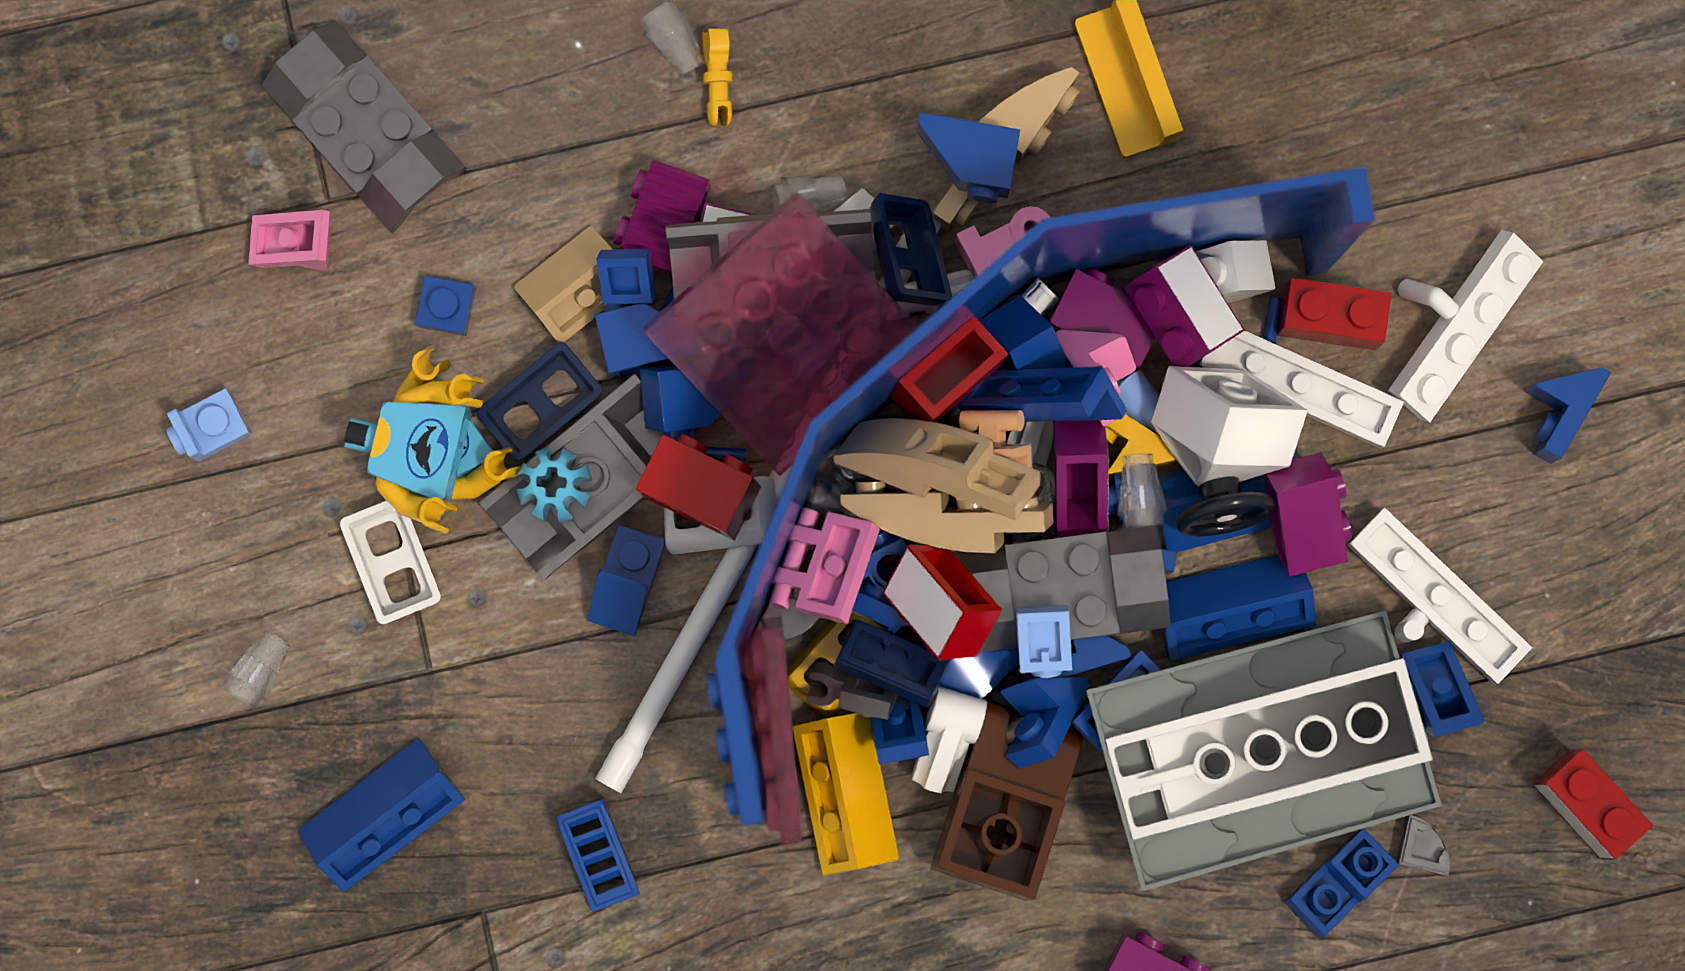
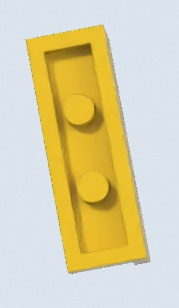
[1074,0,1183,158]
[792,713,899,876]

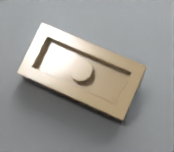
[514,226,613,343]

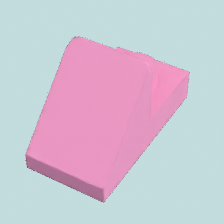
[248,210,331,271]
[1055,329,1136,427]

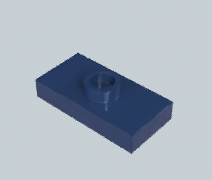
[835,619,950,708]

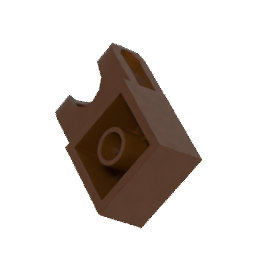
[930,701,1082,901]

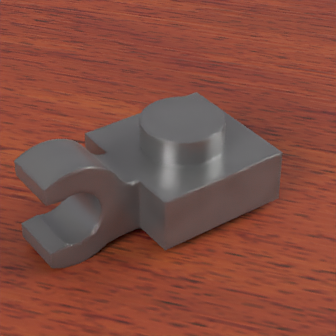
[806,662,898,720]

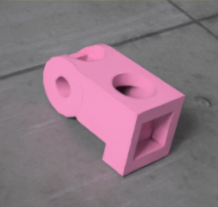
[954,206,1051,279]

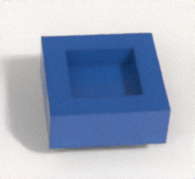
[596,249,656,304]
[415,276,476,336]

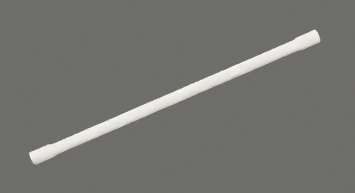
[595,219,942,793]

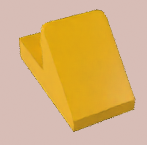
[1106,414,1176,478]

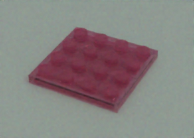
[643,191,919,476]
[752,616,802,844]

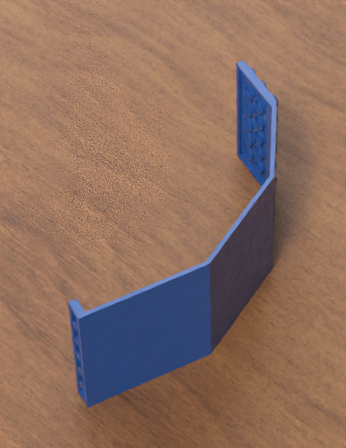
[707,167,1375,825]

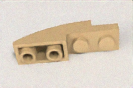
[932,67,1081,233]
[834,418,1040,520]
[840,478,1054,553]

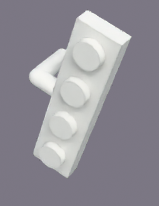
[1388,230,1543,423]
[1198,331,1404,449]
[1347,507,1532,685]

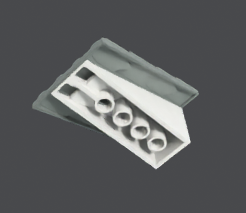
[1086,610,1442,892]

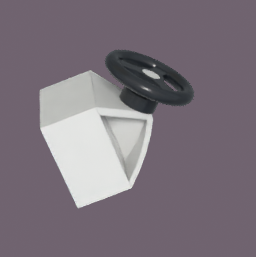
[1151,366,1308,537]

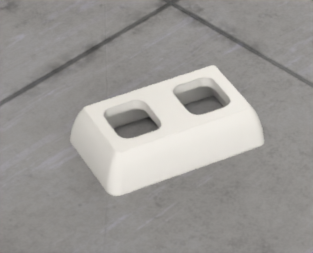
[664,476,776,555]
[340,501,441,624]

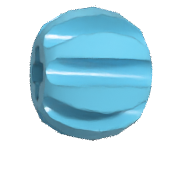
[516,447,592,523]

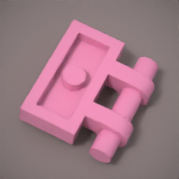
[769,508,880,624]

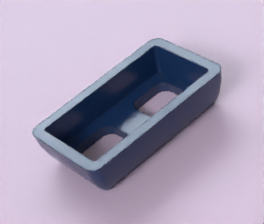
[869,193,952,306]
[477,342,602,461]

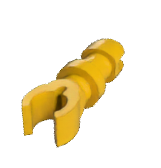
[702,29,733,127]

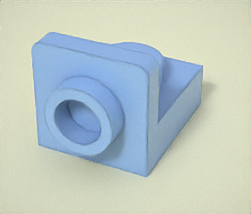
[166,388,252,462]
[1017,605,1072,678]

